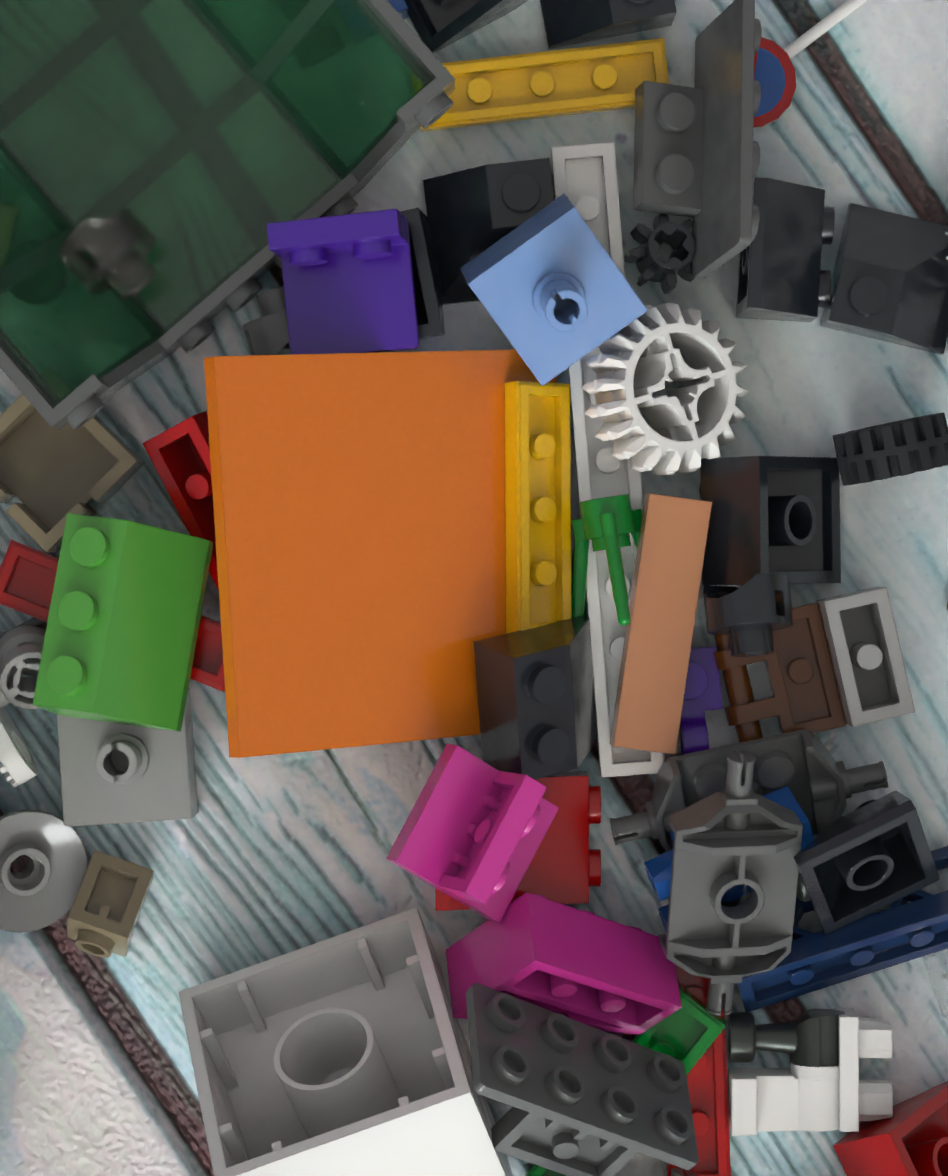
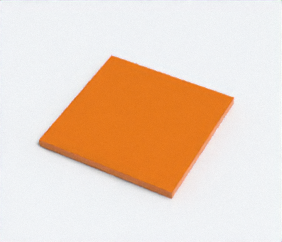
[204,349,558,758]

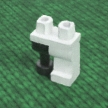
[728,1008,893,1136]

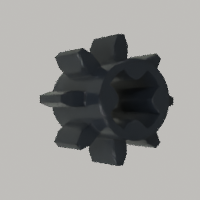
[624,213,696,294]

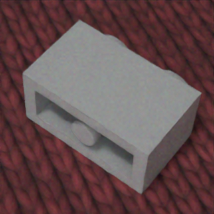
[815,586,915,727]

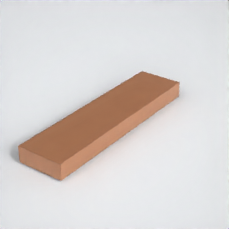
[610,493,712,754]

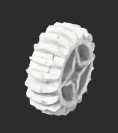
[581,303,750,476]

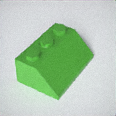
[32,513,214,732]

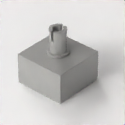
[56,688,199,827]

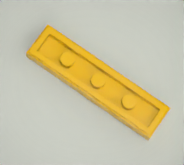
[414,38,669,132]
[505,381,572,634]

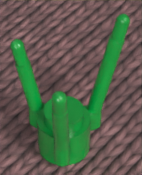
[571,494,642,626]

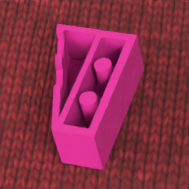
[446,892,682,1035]

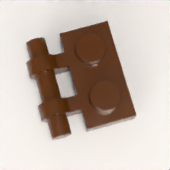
[713,602,846,743]

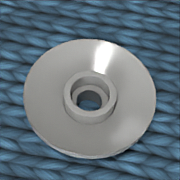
[0,810,88,933]

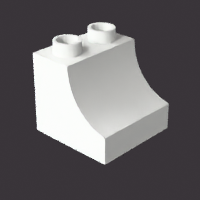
[178,907,513,1176]

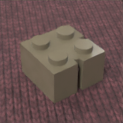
[0,370,145,552]

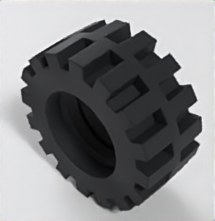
[833,412,948,486]

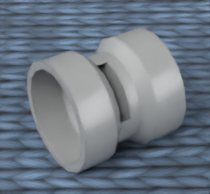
[0,625,46,709]

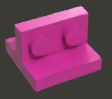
[386,744,559,922]

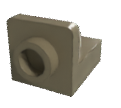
[67,850,154,958]

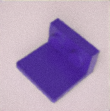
[267,209,420,355]

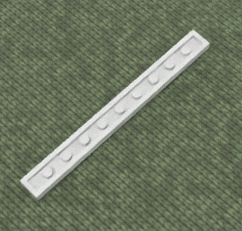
[551,142,664,778]

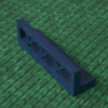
[736,846,948,1012]

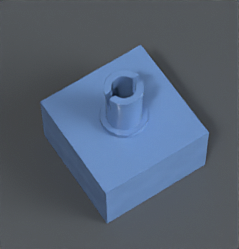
[460,193,648,386]

